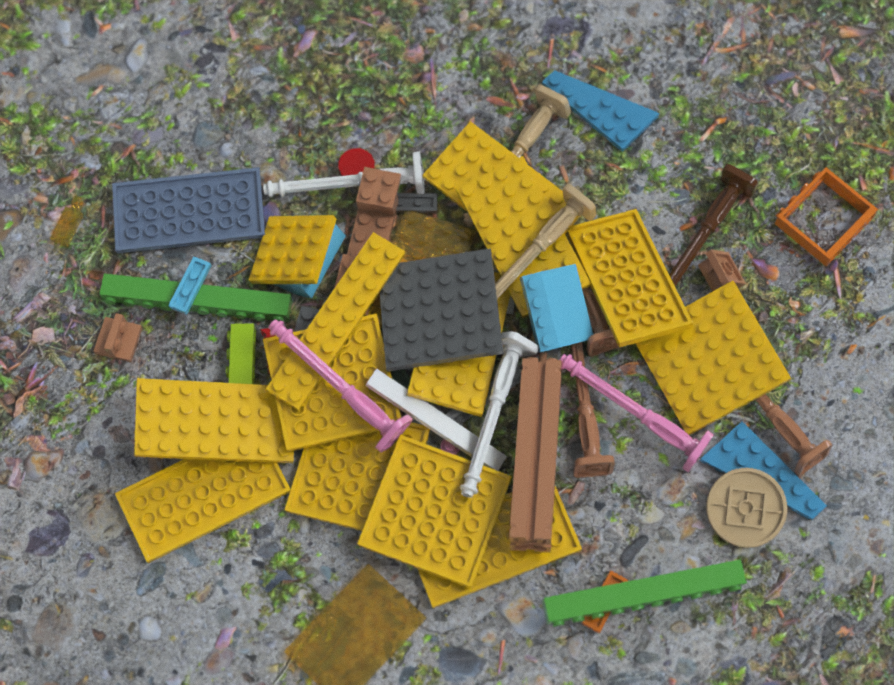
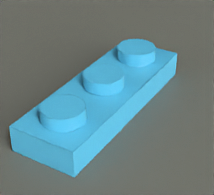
[169,256,212,315]

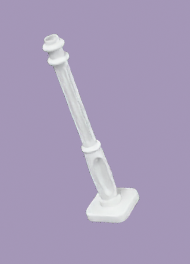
[263,151,425,198]
[460,331,539,498]

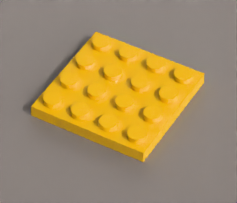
[249,215,337,284]

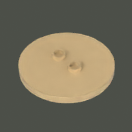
[706,468,787,548]

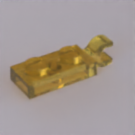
[50,196,84,247]

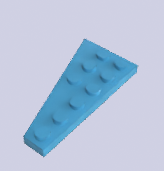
[542,70,660,152]
[700,421,827,521]

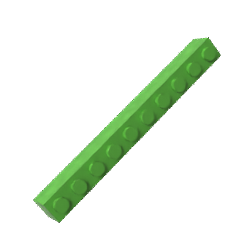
[100,273,292,322]
[542,559,747,627]

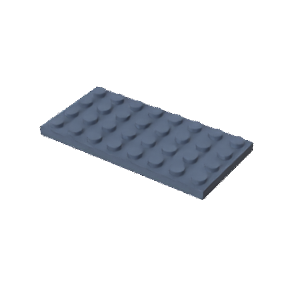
[112,167,265,254]

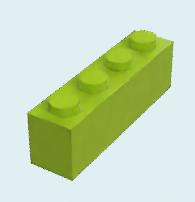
[226,323,256,384]

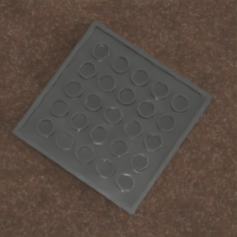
[380,248,504,372]

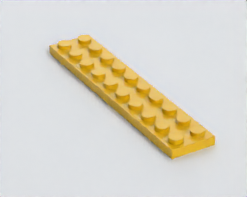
[266,232,406,411]

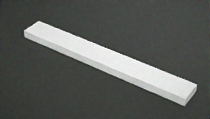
[365,369,507,471]

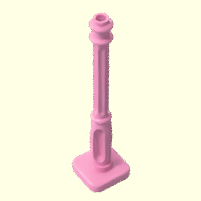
[268,320,413,453]
[560,354,714,472]

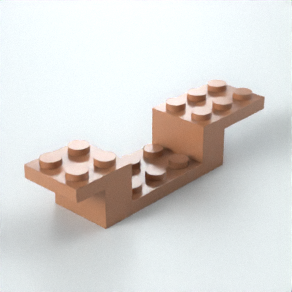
[335,167,401,316]

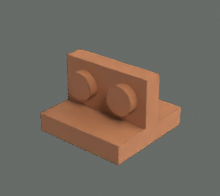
[698,249,746,292]
[93,313,142,362]

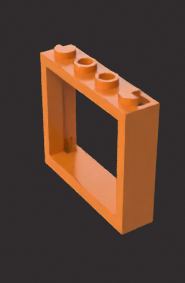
[775,167,878,267]

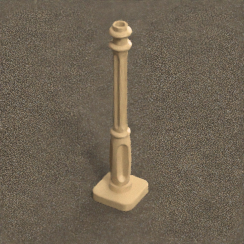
[463,84,571,227]
[495,183,596,299]

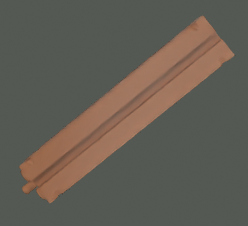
[509,352,562,553]

